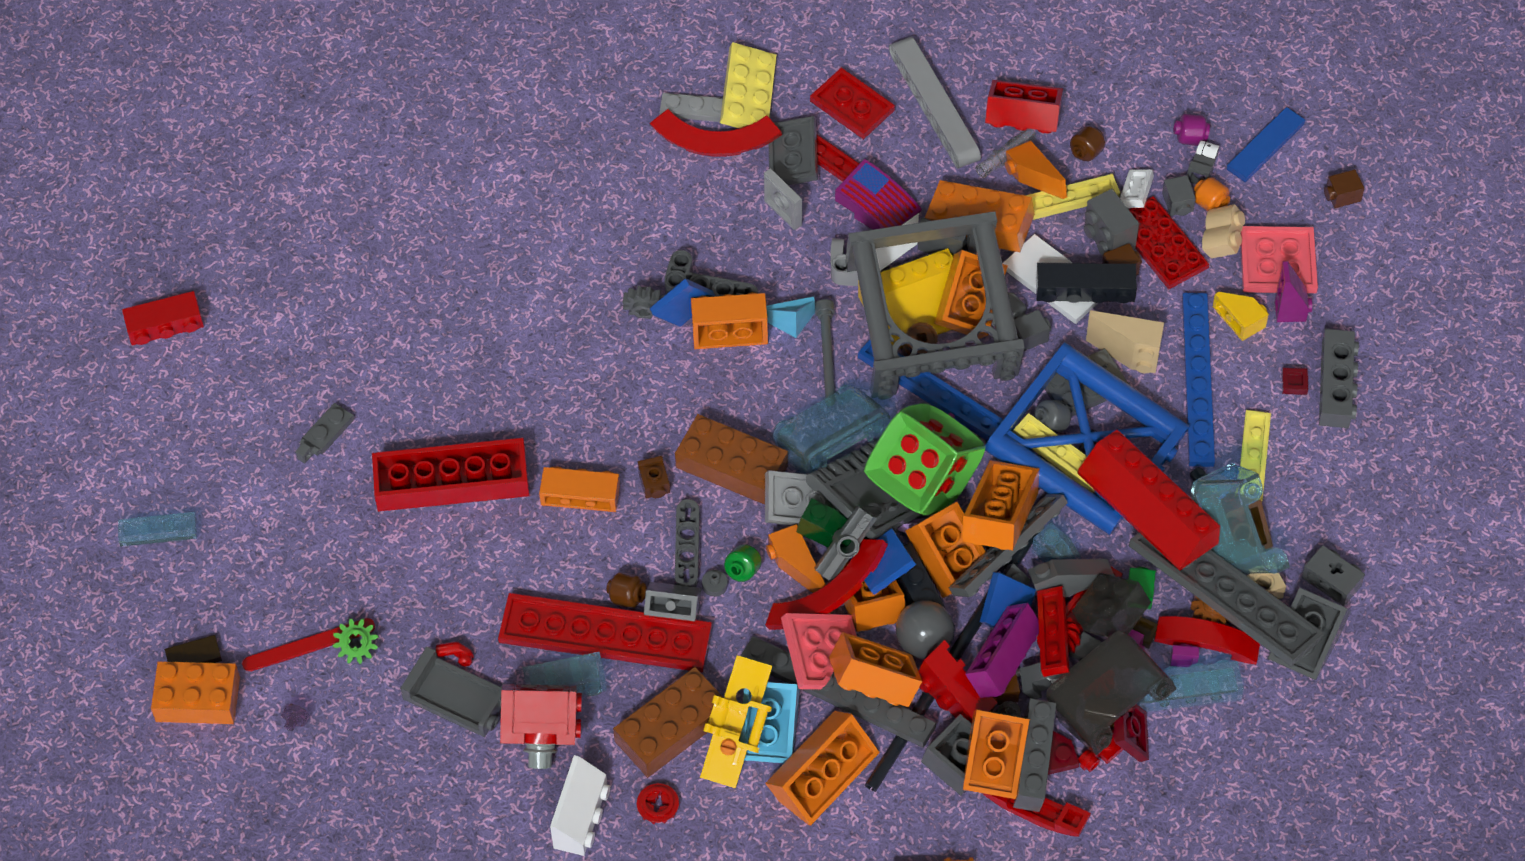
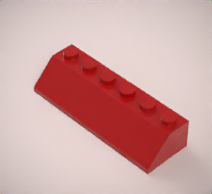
[1077,430,1220,571]

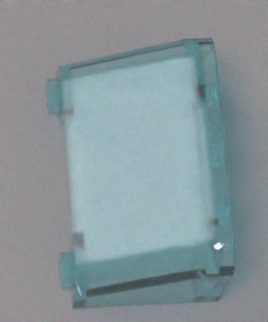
[773,385,890,474]
[1191,463,1290,574]

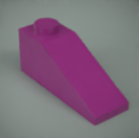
[1274,261,1312,322]

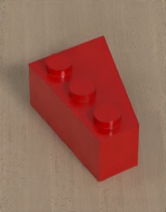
[918,640,997,724]

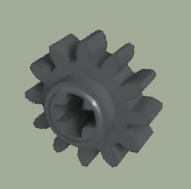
[622,286,664,319]

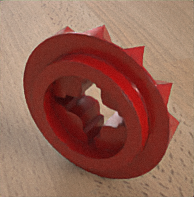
[637,783,679,825]

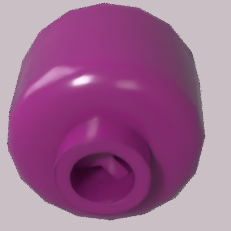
[1173,114,1210,146]

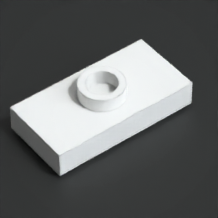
[1120,170,1154,208]

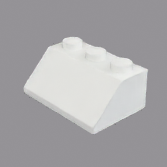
[550,755,610,856]

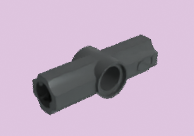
[814,505,877,580]

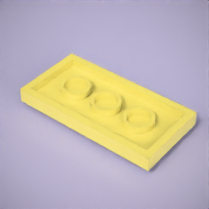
[720,42,777,129]

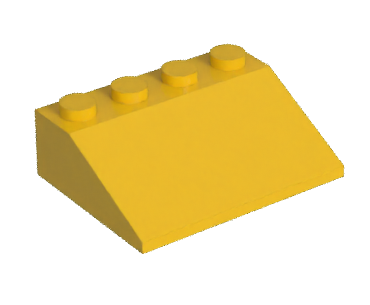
[858,248,953,349]

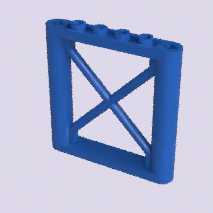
[985,342,1190,535]

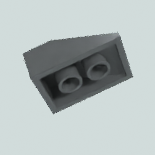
[1268,588,1351,680]

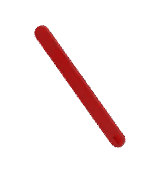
[242,618,375,672]

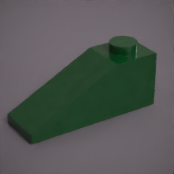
[796,498,868,548]

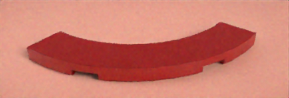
[649,109,782,157]
[765,539,888,630]

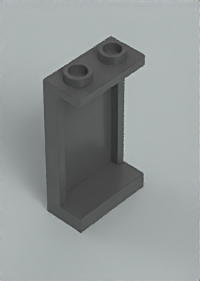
[400,646,505,738]

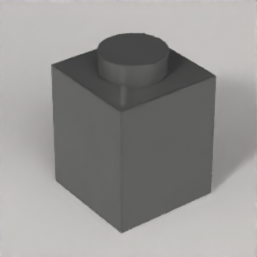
[1162,175,1196,216]
[1014,310,1051,351]

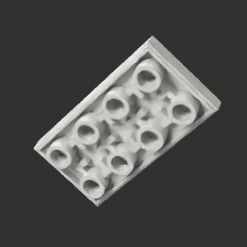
[1002,234,1098,324]

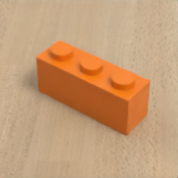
[539,466,620,512]

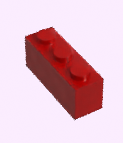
[122,291,204,345]

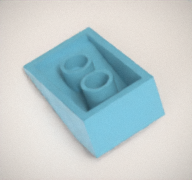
[740,682,800,763]

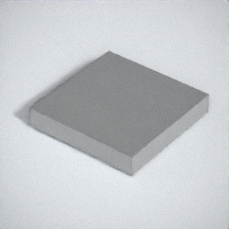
[764,168,802,230]

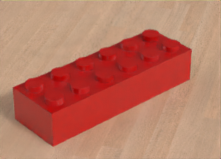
[372,438,529,512]

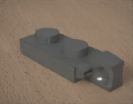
[295,403,355,464]

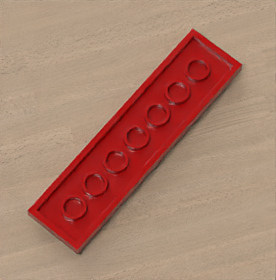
[498,593,712,673]

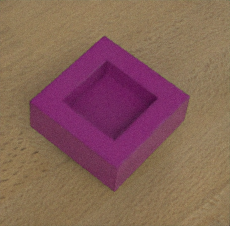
[1170,644,1199,668]

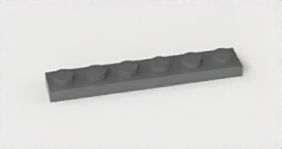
[949,494,1068,597]

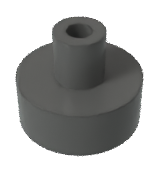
[702,570,728,597]

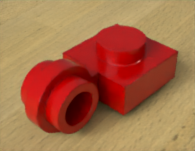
[1078,726,1124,772]

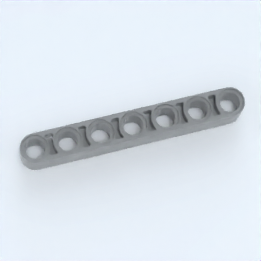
[889,36,981,169]

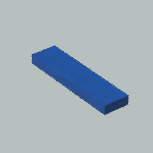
[1227,107,1305,183]

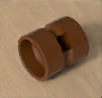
[901,322,938,357]

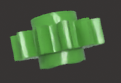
[333,618,378,664]

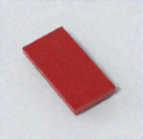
[1128,196,1209,290]

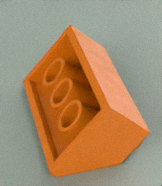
[765,711,880,826]

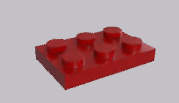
[810,67,895,140]

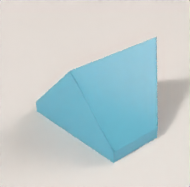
[766,297,815,338]

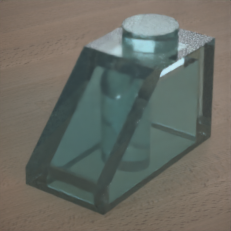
[1032,522,1082,563]

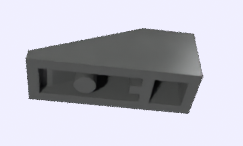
[1028,559,1115,598]

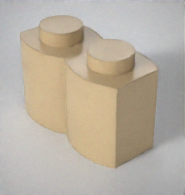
[1202,204,1245,259]

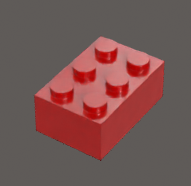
[985,80,1063,133]

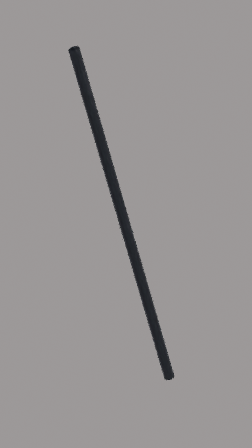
[865,429,1097,792]

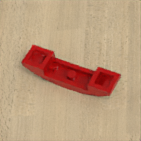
[1154,616,1260,665]
[983,793,1091,837]

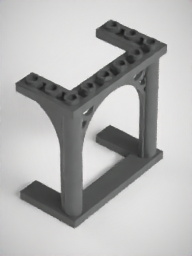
[845,211,1025,400]

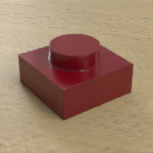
[1281,368,1308,395]

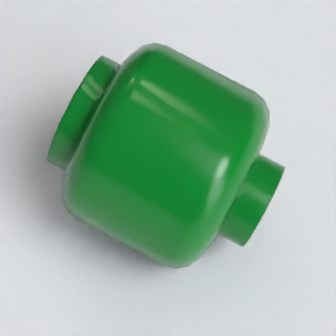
[724,545,762,582]

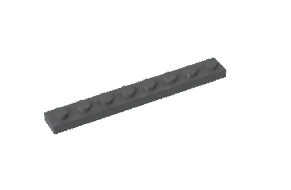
[740,636,936,748]

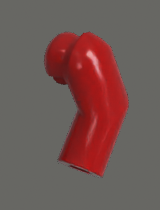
[436,641,474,667]

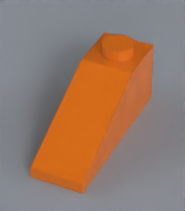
[1005,141,1067,199]
[766,524,826,593]

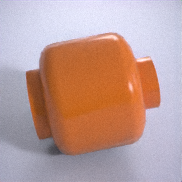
[1194,177,1231,211]

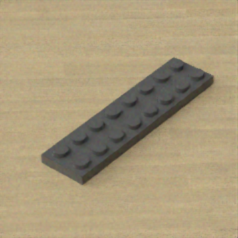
[1129,533,1324,667]

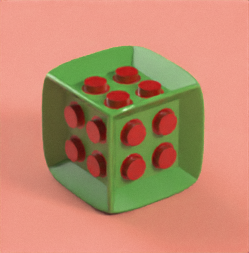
[864,403,986,515]

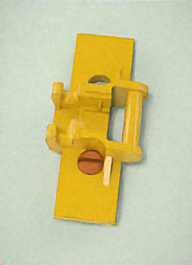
[700,655,772,788]

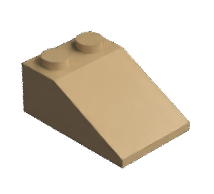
[1086,310,1164,374]

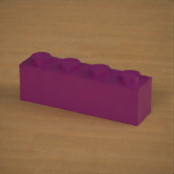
[965,603,1039,698]

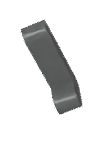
[665,250,758,296]

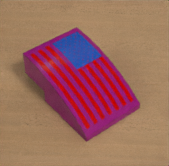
[835,159,922,230]

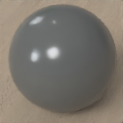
[896,600,954,659]

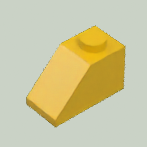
[1212,292,1269,341]

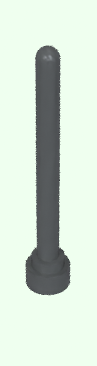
[815,299,836,408]

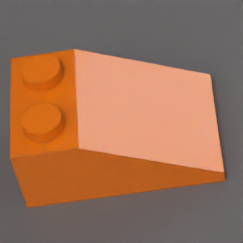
[838,561,905,632]
[962,710,1030,799]

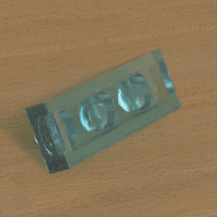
[118,512,197,547]

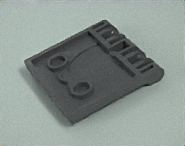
[806,440,922,540]

